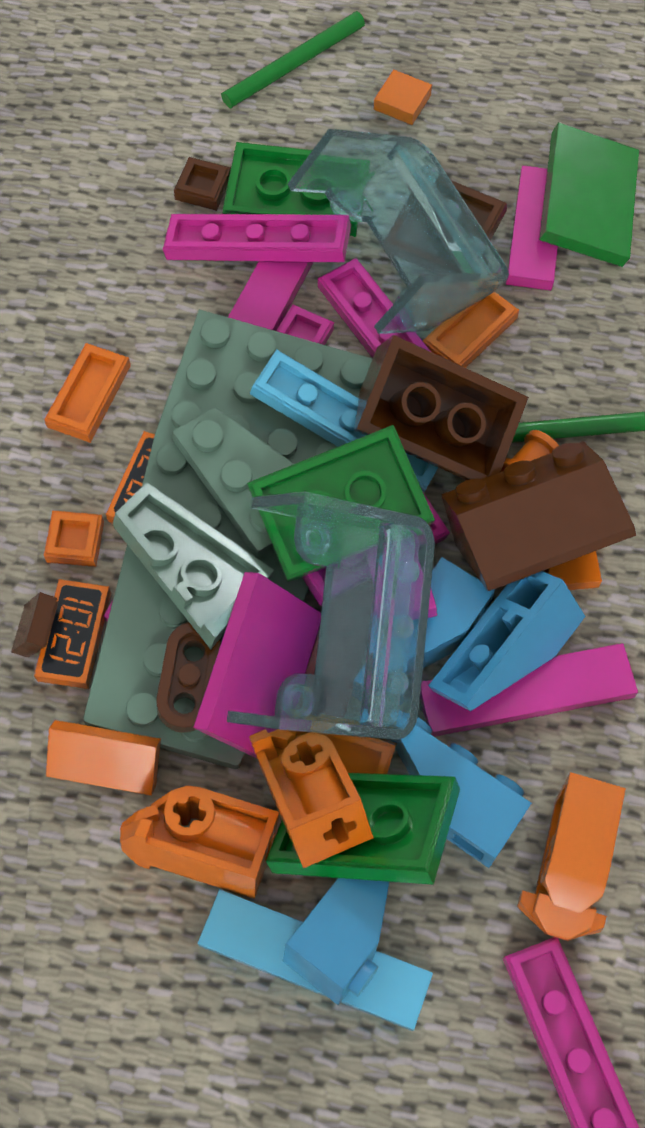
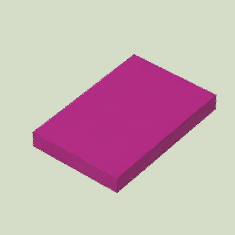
[193,572,323,759]

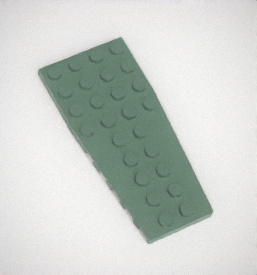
[83,309,372,769]

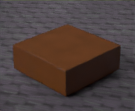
[174,157,231,211]
[11,592,58,658]

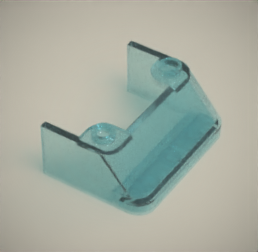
[287,128,509,334]
[227,491,435,740]

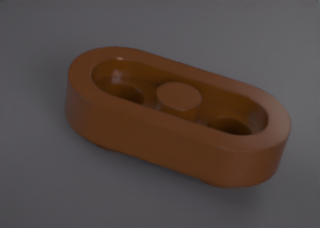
[157,622,221,733]

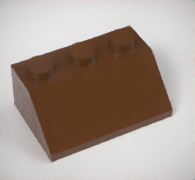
[354,335,529,480]
[441,441,636,591]

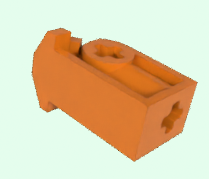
[249,729,374,868]
[517,772,626,941]
[120,785,279,899]

